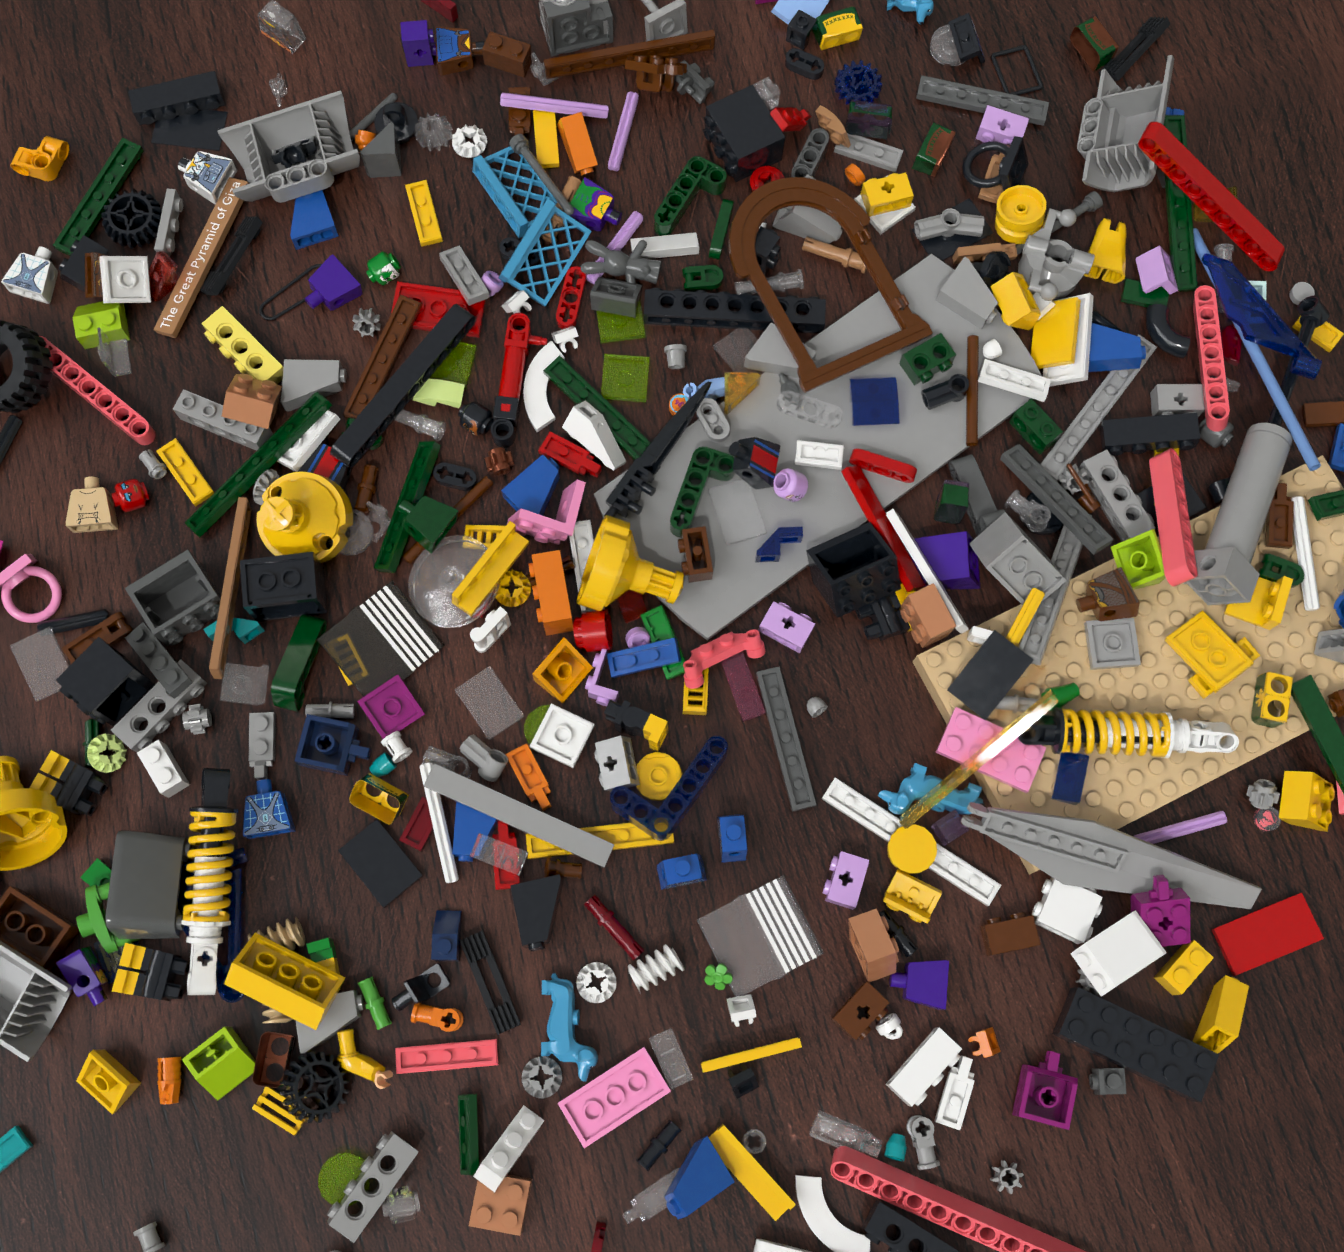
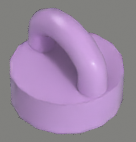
[481,271,504,297]
[625,627,650,648]

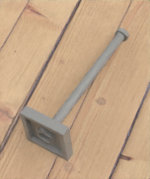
[641,0,688,41]

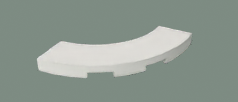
[523,341,565,432]
[795,1175,870,1252]

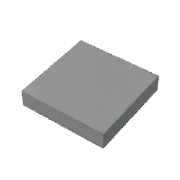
[1084,618,1141,670]

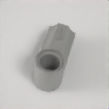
[459,734,508,782]

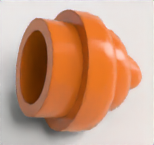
[355,130,376,151]

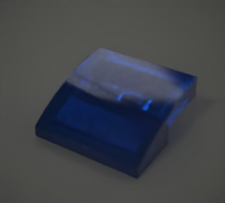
[850,377,900,426]

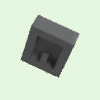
[1089,1068,1127,1095]

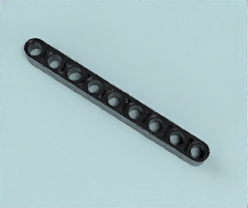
[330,304,476,468]

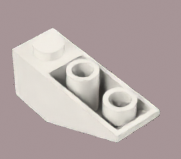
[562,400,626,471]

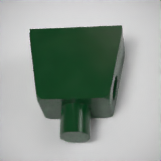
[398,496,459,554]

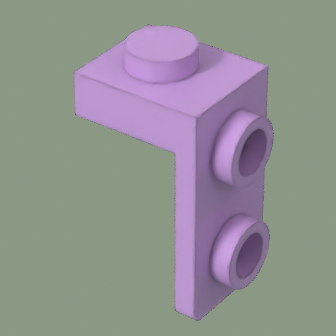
[585,649,619,706]

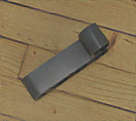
[948,454,1005,536]

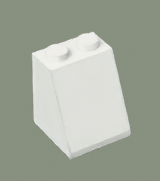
[1071,910,1167,997]

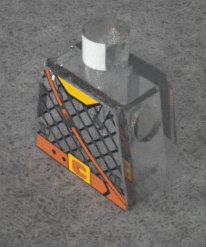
[257,0,306,54]

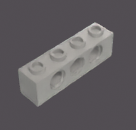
[173,389,273,451]
[1078,450,1155,542]
[111,659,207,753]
[327,1131,418,1243]

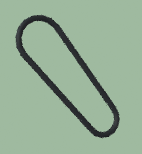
[259,264,322,321]

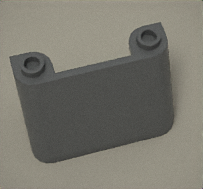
[106,830,193,939]

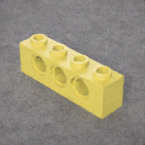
[202,306,284,385]

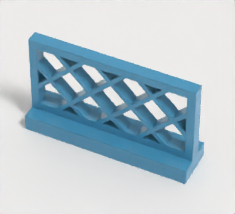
[472,146,557,238]
[498,199,591,307]

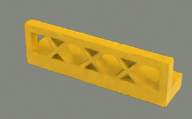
[452,521,529,617]
[708,1124,796,1221]

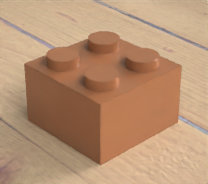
[221,374,282,429]
[900,583,956,648]
[848,908,899,982]
[469,1174,533,1236]

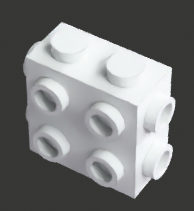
[1032,877,1103,944]

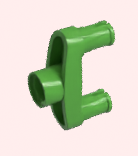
[76,882,141,954]

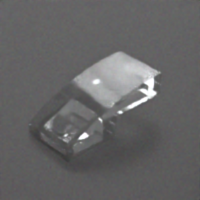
[470,833,528,875]
[648,1028,693,1090]

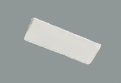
[630,232,699,259]

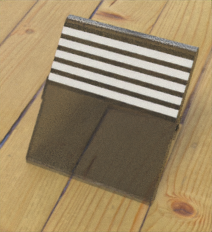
[317,580,445,697]

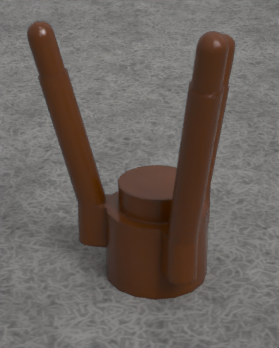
[1067,463,1101,515]

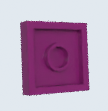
[357,674,425,739]

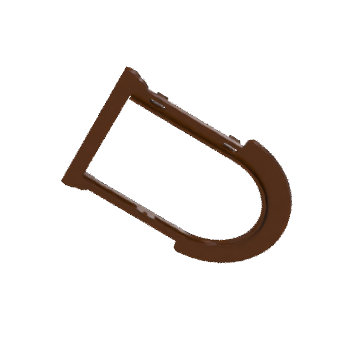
[729,177,933,393]

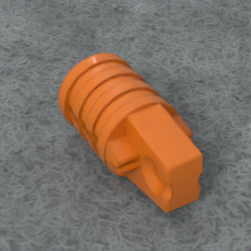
[157,1057,181,1105]

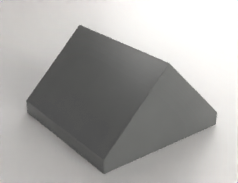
[360,122,402,178]
[590,277,642,318]

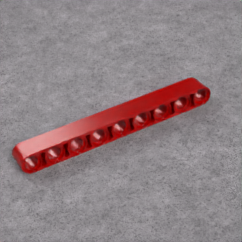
[1138,122,1285,271]

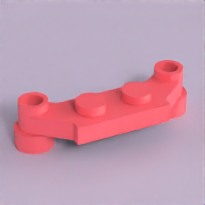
[683,629,766,689]

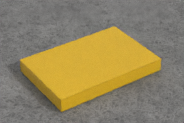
[1031,297,1081,369]
[1165,610,1254,693]

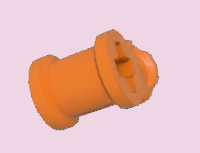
[411,1002,464,1032]

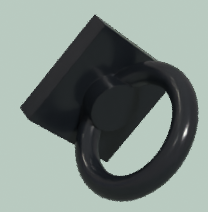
[962,136,1029,191]

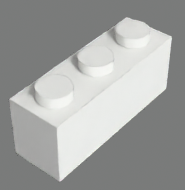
[886,1027,962,1107]
[473,1105,544,1192]

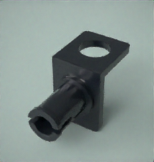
[392,963,451,1011]

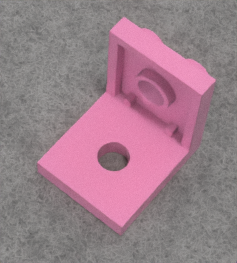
[507,479,586,545]

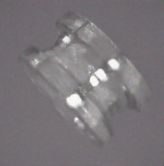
[743,1129,766,1154]

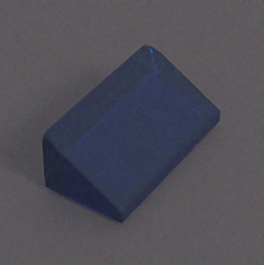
[1051,752,1089,805]

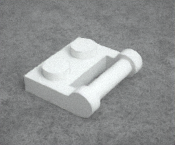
[470,606,511,653]

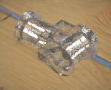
[1004,490,1051,533]

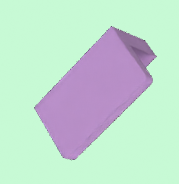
[1136,245,1178,294]

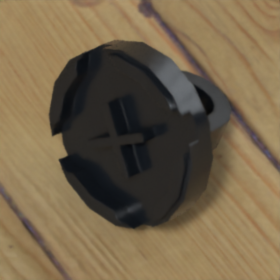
[374,102,419,145]
[972,251,1011,294]

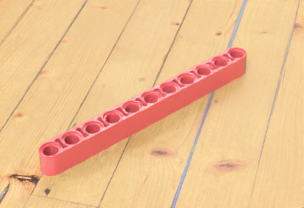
[830,1146,1086,1252]

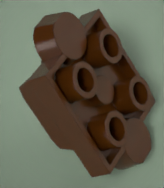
[625,55,687,92]

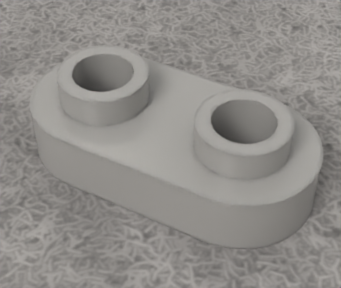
[696,398,730,442]

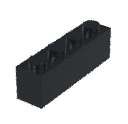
[128,71,225,125]
[1100,413,1200,456]

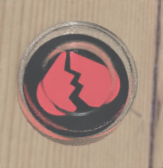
[1254,807,1281,832]

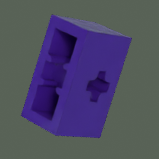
[400,20,437,67]

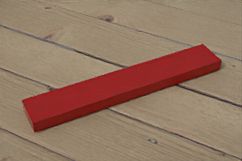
[841,466,926,592]

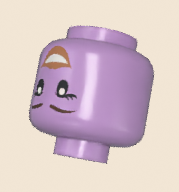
[773,468,808,502]

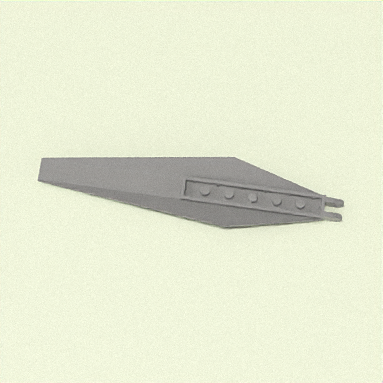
[961,802,1262,909]

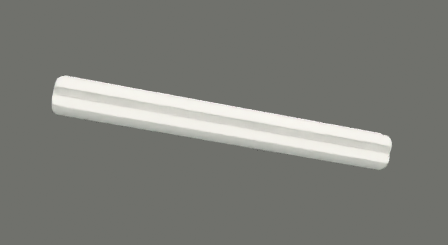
[1291,496,1320,611]
[420,762,459,883]

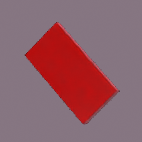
[391,281,486,338]
[1211,893,1324,976]

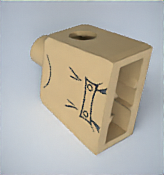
[66,477,118,533]

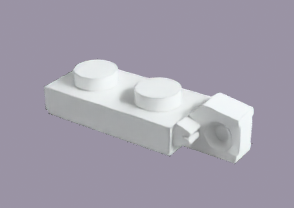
[934,1055,975,1130]

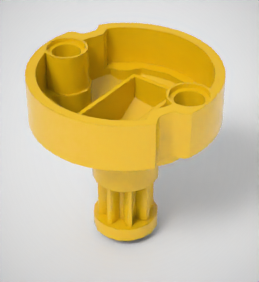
[257,472,353,563]
[576,515,684,611]
[0,756,67,871]

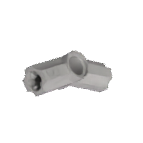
[914,208,984,241]

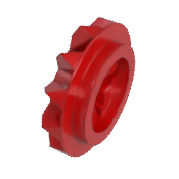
[750,166,784,191]

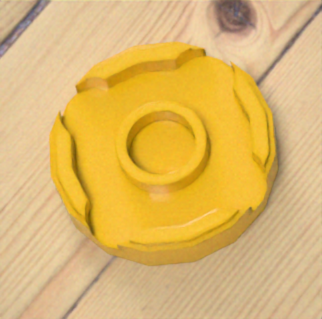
[636,752,682,801]
[887,824,937,874]

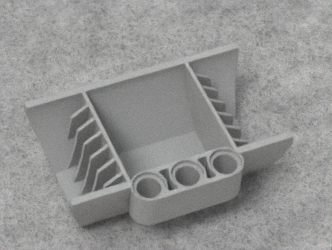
[1077,55,1174,192]
[218,90,360,203]
[0,941,72,1062]

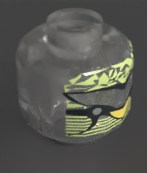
[382,1186,421,1224]

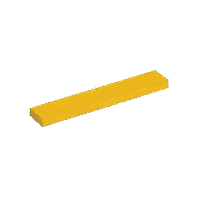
[526,818,674,860]

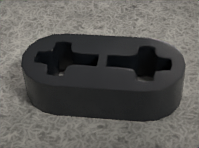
[785,48,825,80]
[500,237,540,268]
[433,462,477,491]

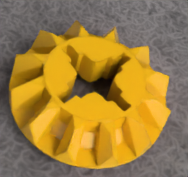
[493,569,531,607]

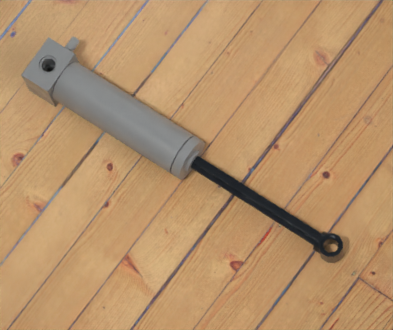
[1183,296,1330,605]

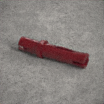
[584,894,645,961]

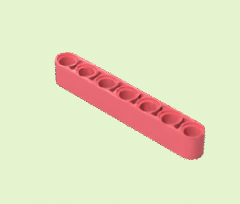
[1193,285,1230,432]
[39,336,156,445]
[1149,448,1198,587]

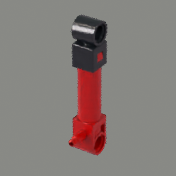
[491,313,548,448]

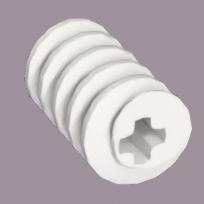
[628,944,685,994]

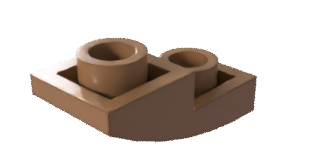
[815,105,851,148]

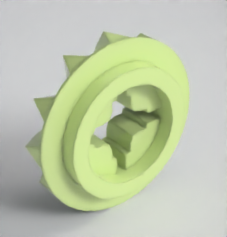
[87,733,127,773]

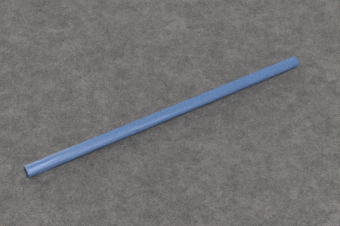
[1193,228,1321,471]

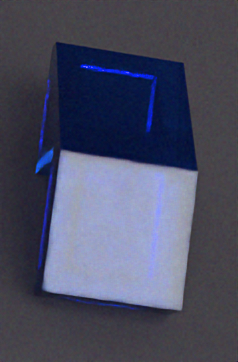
[755,527,803,563]

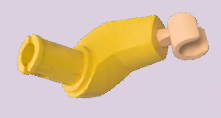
[336,1029,393,1089]

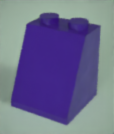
[908,531,981,589]

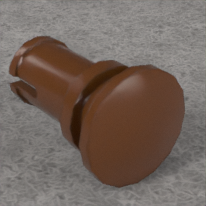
[544,856,582,879]

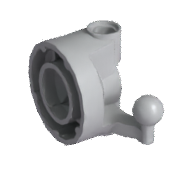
[1018,208,1095,301]

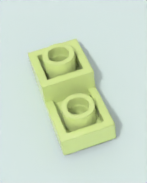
[413,379,465,408]

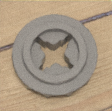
[253,469,279,505]
[522,1056,562,1098]

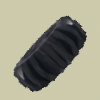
[101,188,162,249]
[279,1051,350,1123]

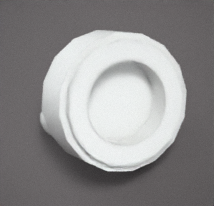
[875,1013,903,1040]

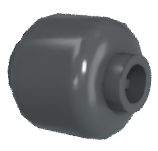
[1199,416,1234,448]

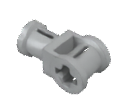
[906,1115,940,1170]

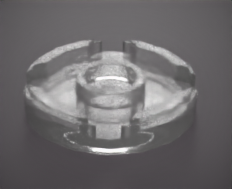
[930,25,965,66]
[327,509,374,556]

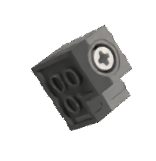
[539,0,613,57]

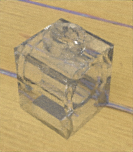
[753,77,780,110]

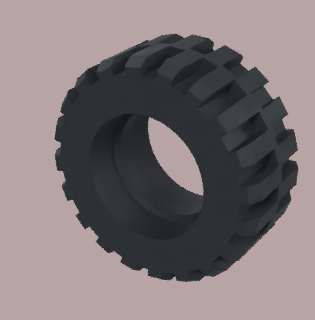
[0,320,53,413]

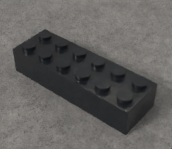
[1052,987,1219,1102]

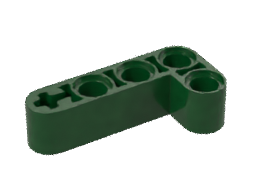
[654,156,727,236]
[670,446,735,537]
[271,614,327,712]

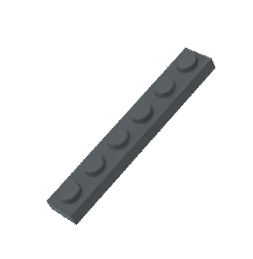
[916,75,1049,126]
[1000,444,1113,555]
[756,667,816,812]

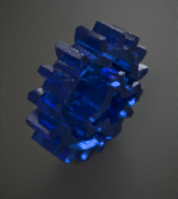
[834,60,882,107]

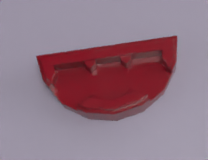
[1221,324,1242,366]
[591,1221,607,1252]

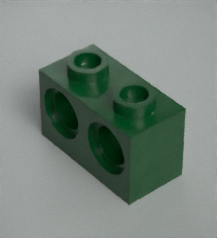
[899,333,956,386]
[1009,398,1063,455]

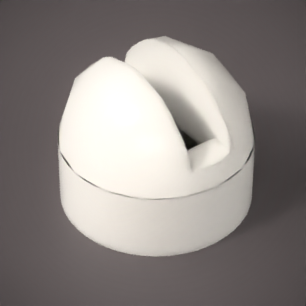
[983,339,1002,359]

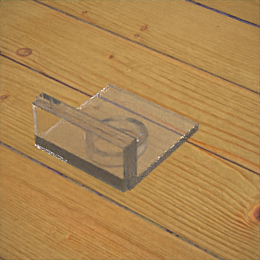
[97,328,132,377]
[220,663,269,706]

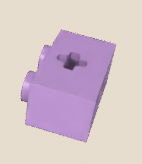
[976,105,1029,146]
[758,601,815,653]
[822,851,869,910]

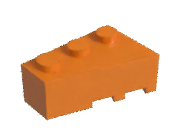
[528,550,573,636]

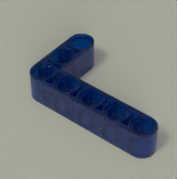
[610,736,728,841]

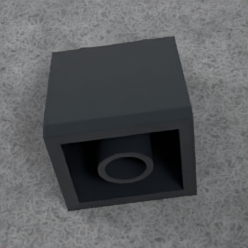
[510,874,563,952]

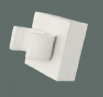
[502,290,532,314]
[551,326,578,353]
[727,994,756,1027]

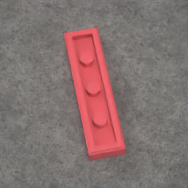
[395,1039,499,1074]

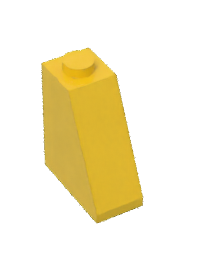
[1193,975,1249,1054]

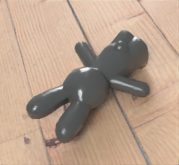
[581,240,662,284]

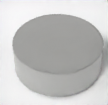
[1289,282,1315,305]

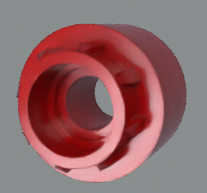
[573,609,613,652]

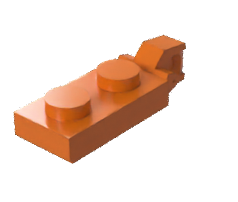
[505,743,552,811]

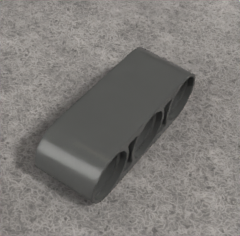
[791,128,829,178]

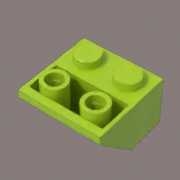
[182,1026,256,1101]

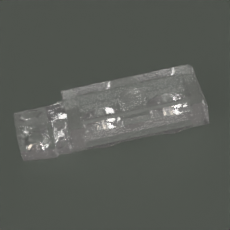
[809,1110,882,1157]
[622,1167,679,1224]

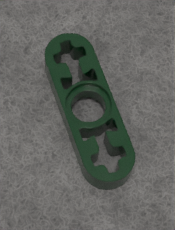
[709,199,734,260]

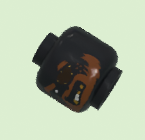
[458,401,494,436]

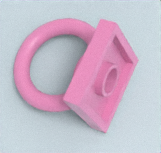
[0,554,62,623]

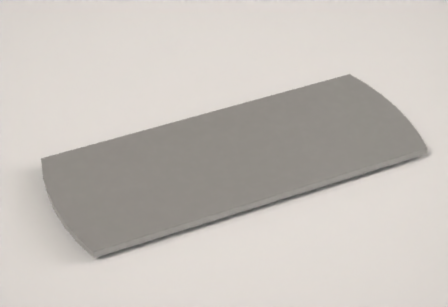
[594,254,1042,641]

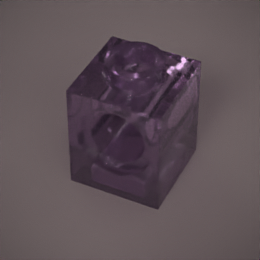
[931,809,969,846]

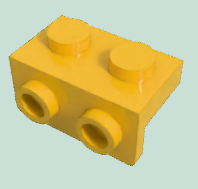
[883,869,942,924]

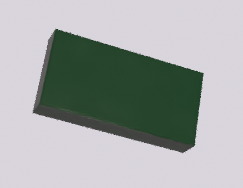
[1120,278,1169,307]

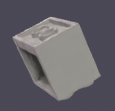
[969,512,1067,605]

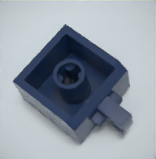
[295,714,371,776]

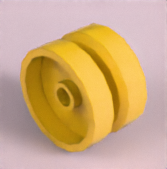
[995,185,1046,244]

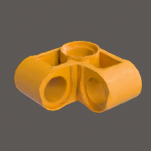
[10,136,69,182]

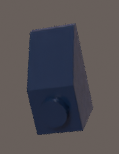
[431,910,462,961]

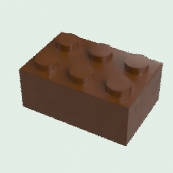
[0,886,79,971]

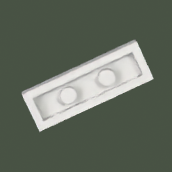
[978,359,1051,402]

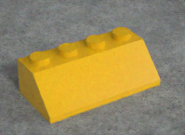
[224,932,345,1030]

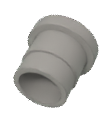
[664,344,687,369]

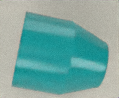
[369,752,397,777]
[884,1133,907,1161]

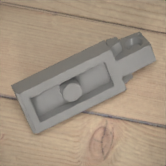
[248,712,276,780]

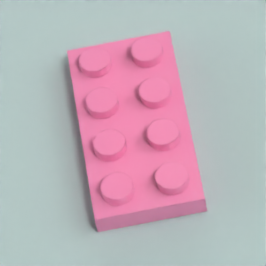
[936,707,1047,793]
[558,1047,671,1148]

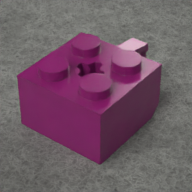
[1131,875,1191,947]
[1012,1051,1078,1130]

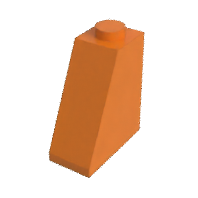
[557,112,598,176]

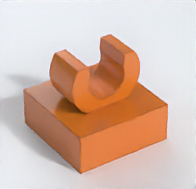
[968,1027,1001,1058]

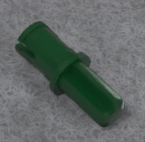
[82,719,100,768]

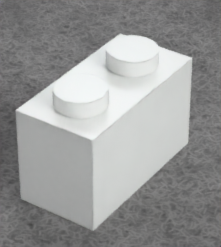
[137,740,190,798]

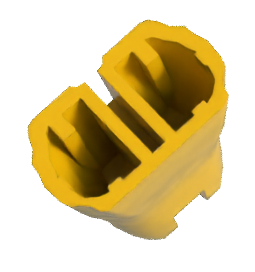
[1084,218,1127,284]

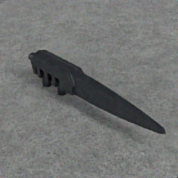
[604,382,712,518]

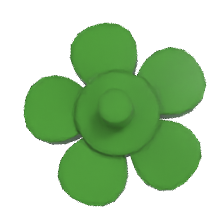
[704,963,733,990]

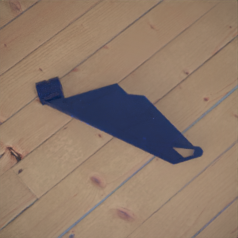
[1201,254,1322,380]

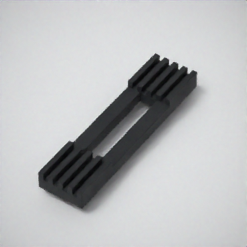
[1099,17,1170,81]
[200,217,263,296]
[459,930,521,1035]

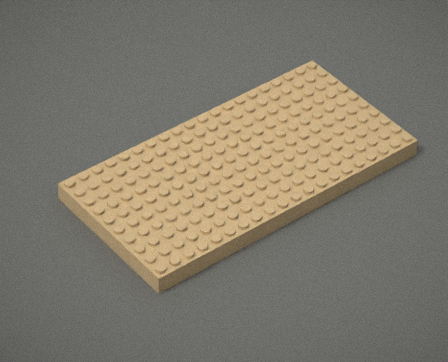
[913,455,1344,875]

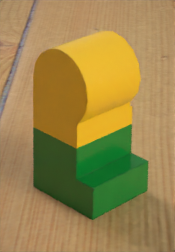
[306,938,340,975]

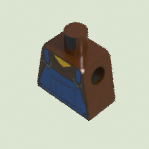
[435,27,484,76]

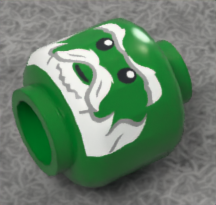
[366,251,401,285]

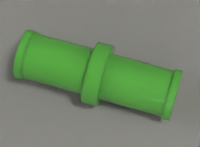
[358,976,392,1030]

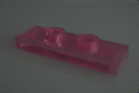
[720,651,766,722]

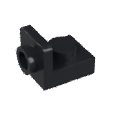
[786,10,817,51]

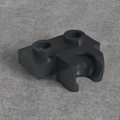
[271,136,318,169]

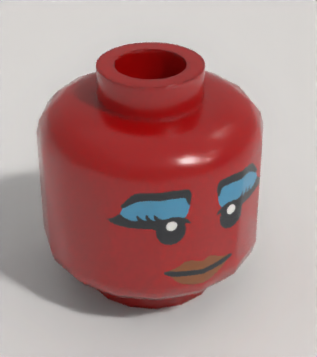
[111,479,149,512]

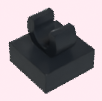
[728,1063,759,1099]

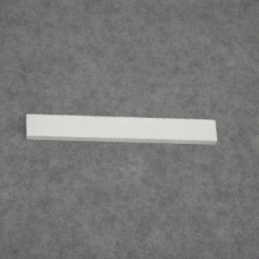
[822,778,1001,906]

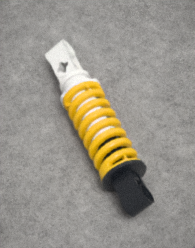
[1013,707,1239,758]
[181,768,238,995]

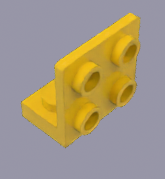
[1224,576,1293,630]

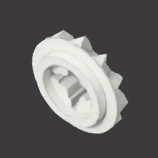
[452,124,487,158]
[576,962,616,1003]

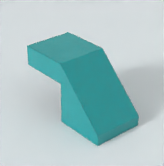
[203,618,265,644]

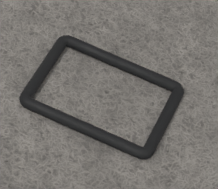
[991,45,1043,96]

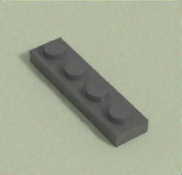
[125,622,193,699]

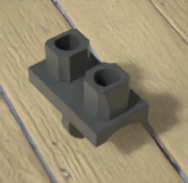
[674,60,714,104]

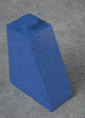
[290,190,339,250]
[1088,323,1146,372]
[501,455,560,516]
[452,801,499,862]
[664,1136,735,1219]

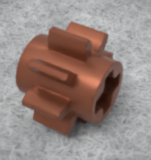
[484,447,514,476]

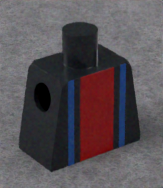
[729,437,781,489]
[298,444,353,491]

